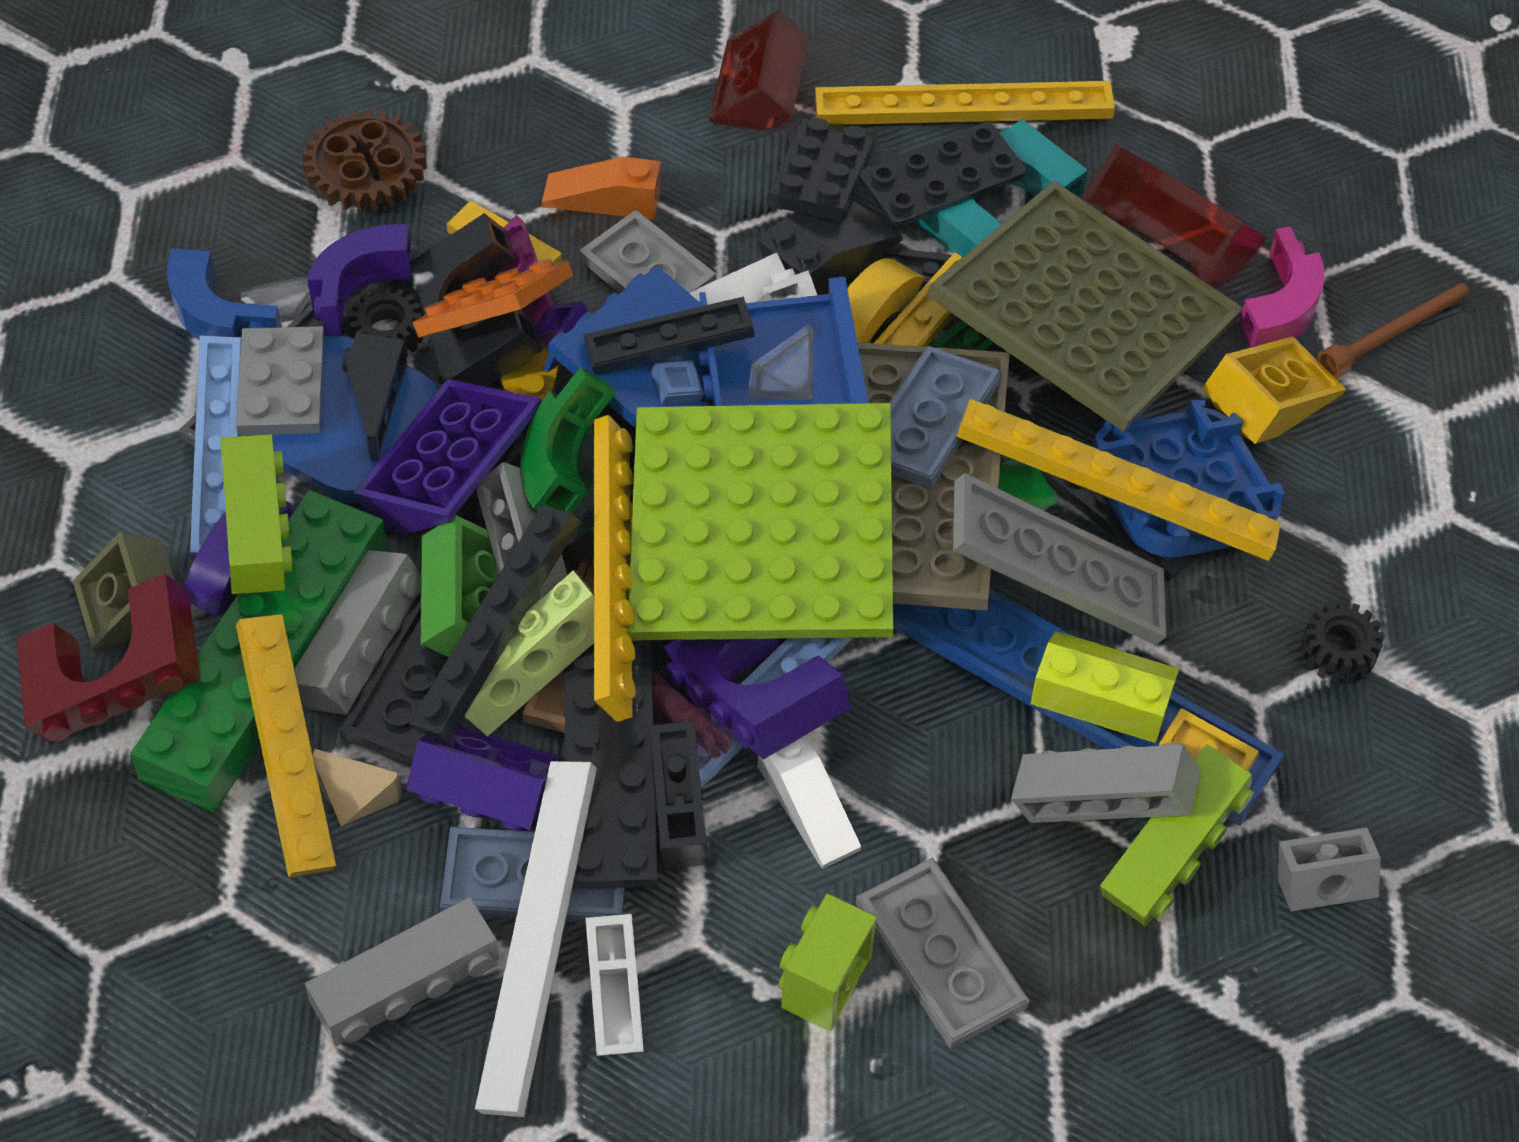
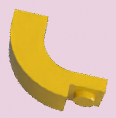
[847,258,925,343]

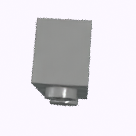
[1278,828,1381,912]

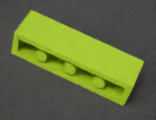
[220,434,292,594]
[1100,744,1254,927]

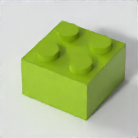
[778,893,877,1032]

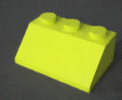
[1030,631,1179,743]

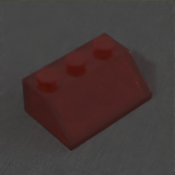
[709,9,809,131]

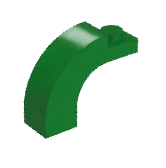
[520,367,616,513]

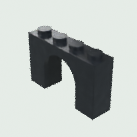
[410,213,543,387]

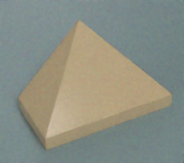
[312,749,402,827]

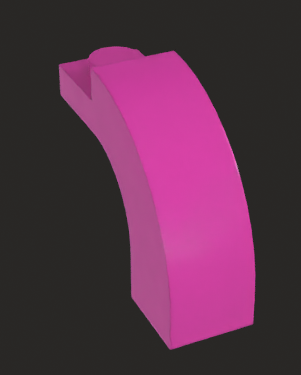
[1239,226,1324,348]

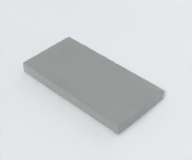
[855,857,1030,1049]

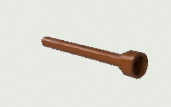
[1318,283,1469,379]

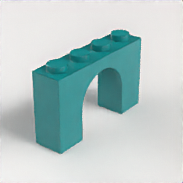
[915,119,1088,256]

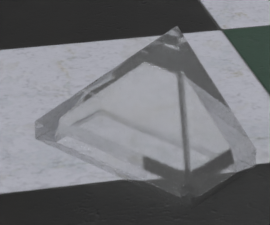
[238,275,310,327]
[748,324,814,400]

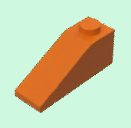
[542,157,661,220]

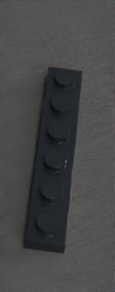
[409,505,580,743]

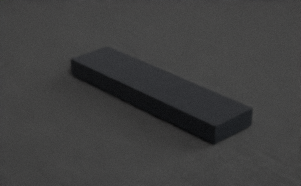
[583,296,755,375]

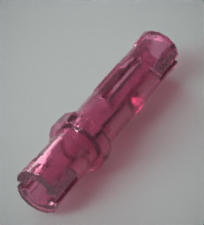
[652,672,732,759]

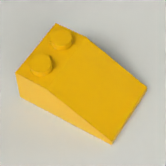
[1201,336,1346,444]

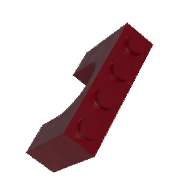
[16,573,200,744]

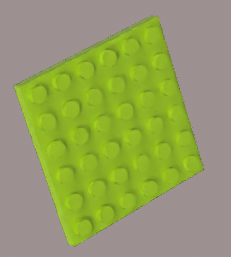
[628,403,893,640]

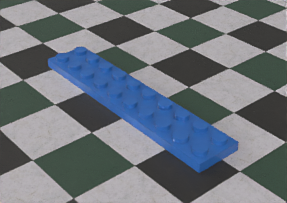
[893,589,1284,826]

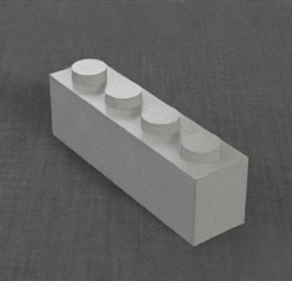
[476,462,567,610]
[294,550,421,715]
[1011,743,1201,823]
[305,897,499,1047]

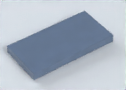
[889,346,1002,489]
[440,827,625,922]

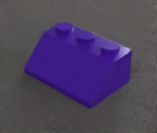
[406,725,565,831]

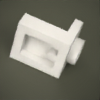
[762,268,817,299]

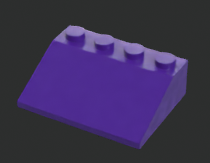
[353,379,542,535]

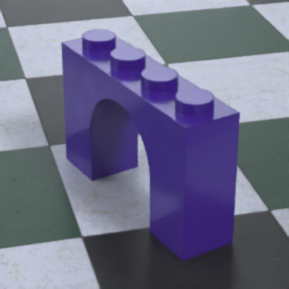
[663,638,851,760]

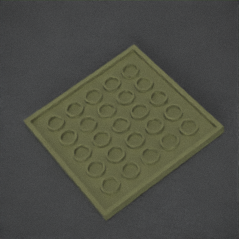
[927,181,1243,432]

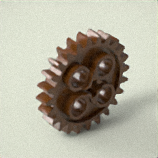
[302,108,427,213]

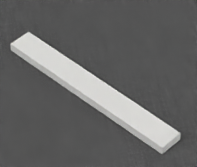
[475,761,597,1117]

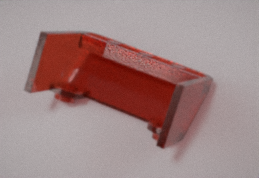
[1082,143,1267,287]

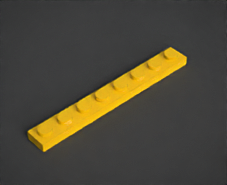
[815,81,1115,125]
[956,399,1281,561]
[594,415,636,722]

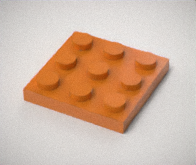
[413,259,573,338]

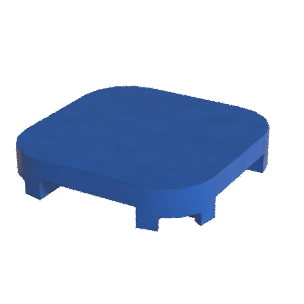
[246,336,438,505]
[1092,400,1285,557]

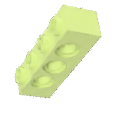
[465,571,594,737]

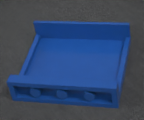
[544,266,713,428]
[698,277,868,406]

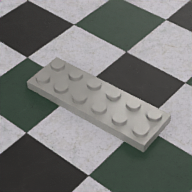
[953,473,1166,645]

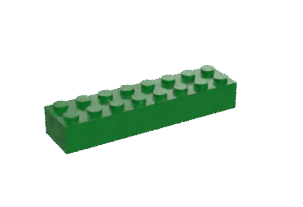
[130,490,387,813]

